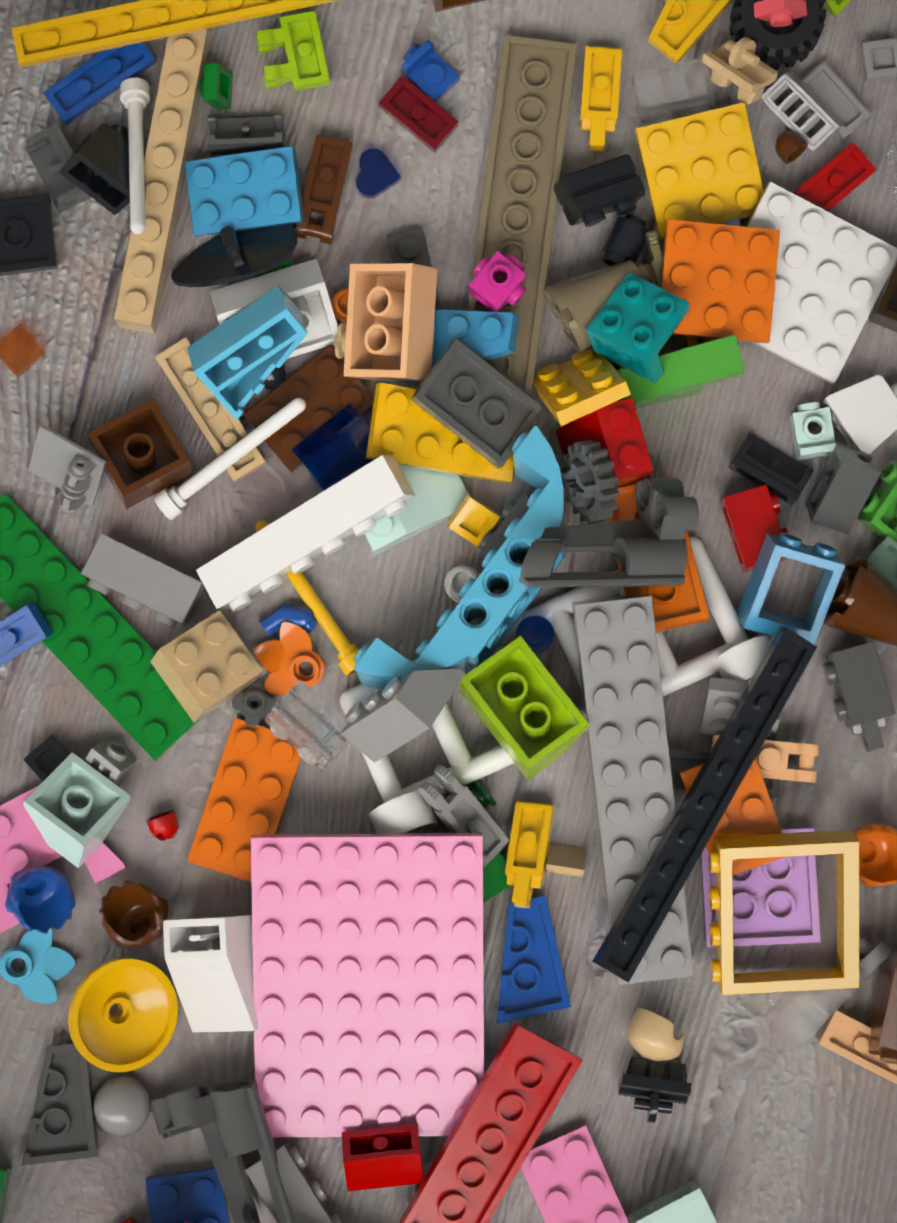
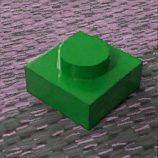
[200,63,233,110]

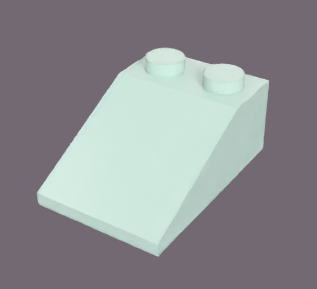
[363,464,468,556]

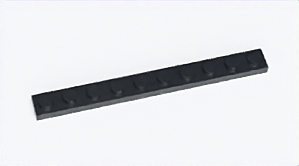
[592,627,817,983]

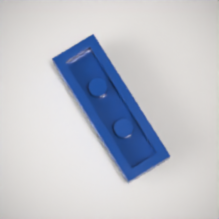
[43,42,156,126]

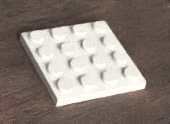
[746,182,897,384]

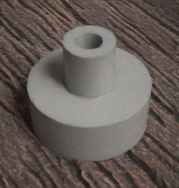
[859,937,893,977]

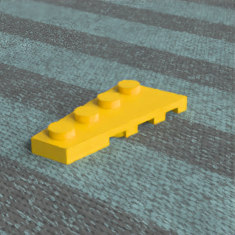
[648,0,732,65]

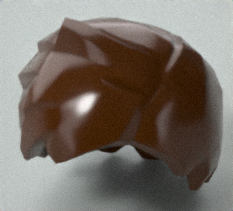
[99,881,169,948]

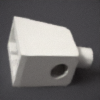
[821,374,897,455]

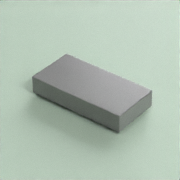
[801,60,873,141]

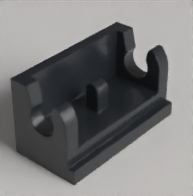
[728,432,814,506]

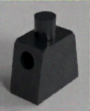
[59,124,130,215]

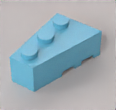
[187,285,308,420]

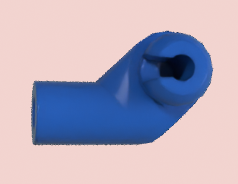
[259,603,317,636]

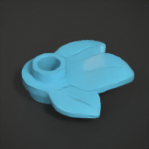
[0,928,76,1004]

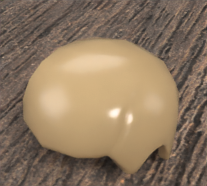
[628,1008,684,1061]

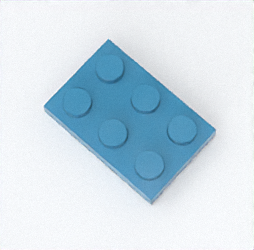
[185,146,305,237]

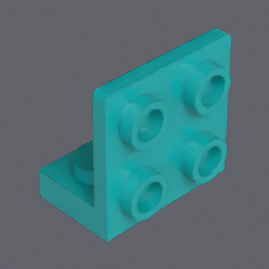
[586,273,690,384]

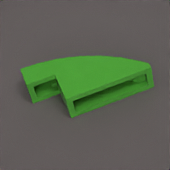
[616,335,745,409]

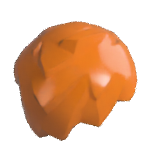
[853,822,897,888]

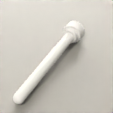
[120,78,150,234]
[154,398,306,520]

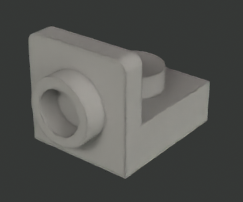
[84,738,137,785]

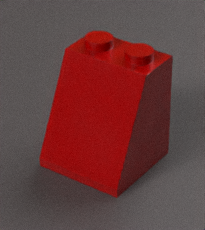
[556,397,653,488]

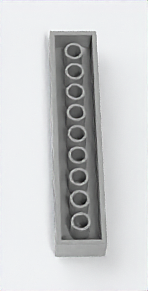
[572,593,694,985]

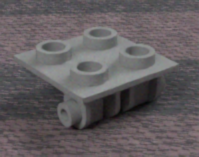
[28,424,106,514]

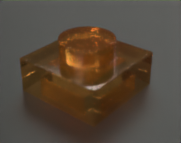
[0,324,46,378]

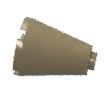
[544,260,652,353]

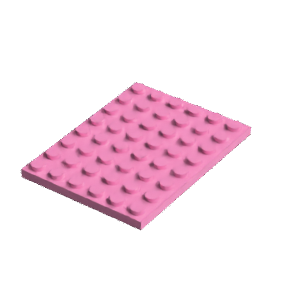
[251,833,484,1137]

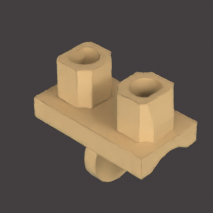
[702,37,778,104]

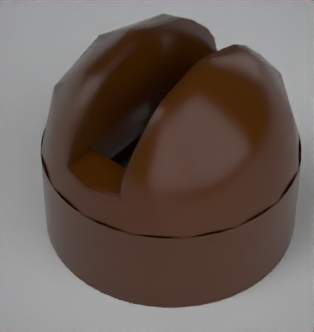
[775,131,808,164]

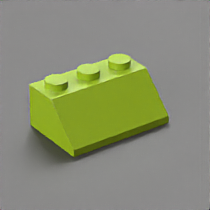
[459,636,590,780]

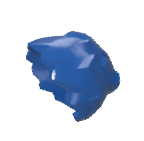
[5,866,75,934]

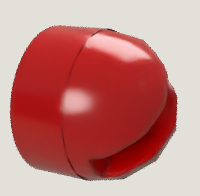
[146,810,179,841]

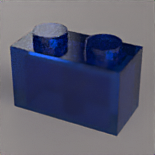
[291,404,373,491]

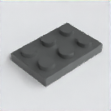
[410,338,543,469]

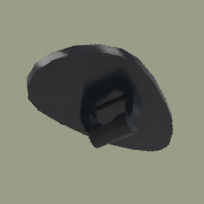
[171,224,297,287]

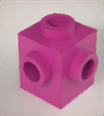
[468,251,527,312]

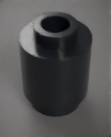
[601,213,649,266]

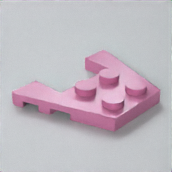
[0,786,127,934]

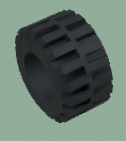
[729,0,826,70]

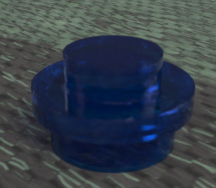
[516,616,554,654]

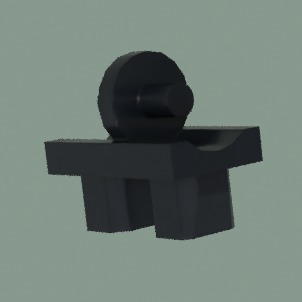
[618,1057,692,1123]

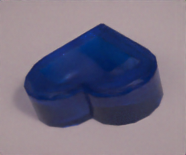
[356,148,402,198]

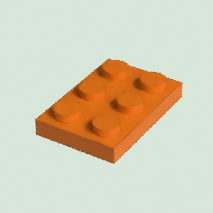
[680,757,784,875]

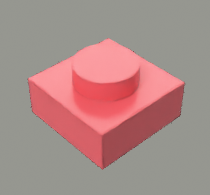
[754,0,807,27]

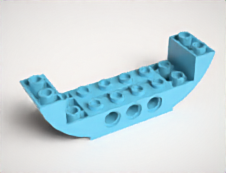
[354,426,566,690]

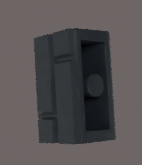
[554,154,645,227]

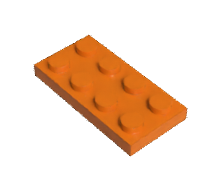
[606,475,710,633]
[187,718,307,882]

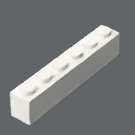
[196,455,416,612]

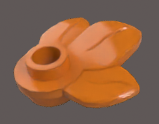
[253,621,325,696]

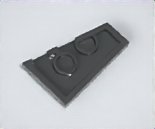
[21,1043,99,1166]

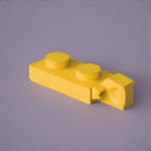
[580,46,622,151]
[505,800,555,909]

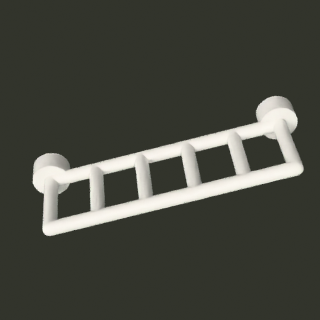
[340,537,772,834]

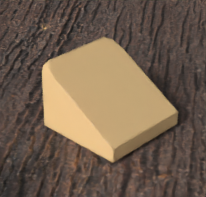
[545,843,586,877]

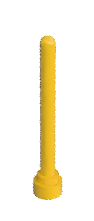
[255,520,361,677]

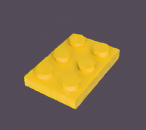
[533,349,631,426]

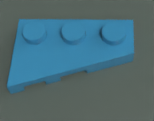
[403,309,520,384]

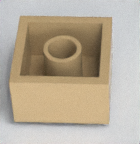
[150,610,263,723]

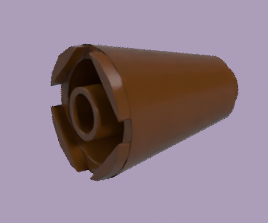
[823,557,897,646]

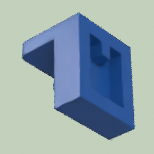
[402,40,460,103]

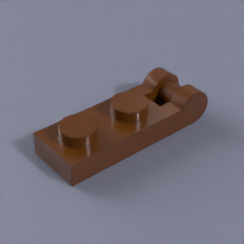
[295,135,353,245]

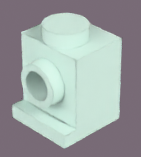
[789,402,837,461]

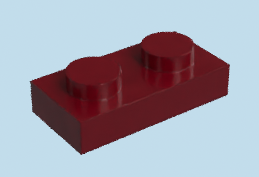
[378,76,459,153]

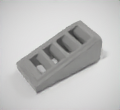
[761,71,841,151]

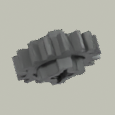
[561,439,620,524]

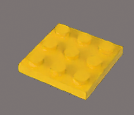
[634,102,764,238]

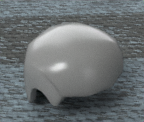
[93,1076,151,1137]

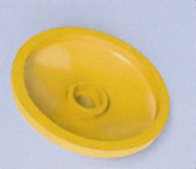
[68,957,178,1072]

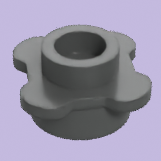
[232,682,277,726]

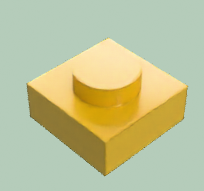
[447,494,500,547]

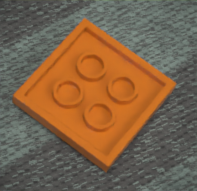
[660,219,780,344]

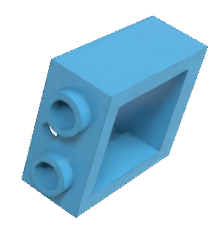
[737,532,845,645]

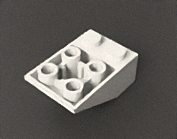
[163,915,258,1032]

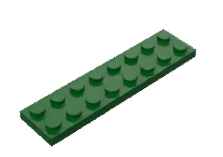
[0,493,204,761]

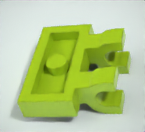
[256,11,330,92]

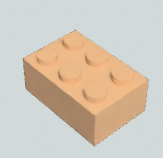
[344,263,437,381]

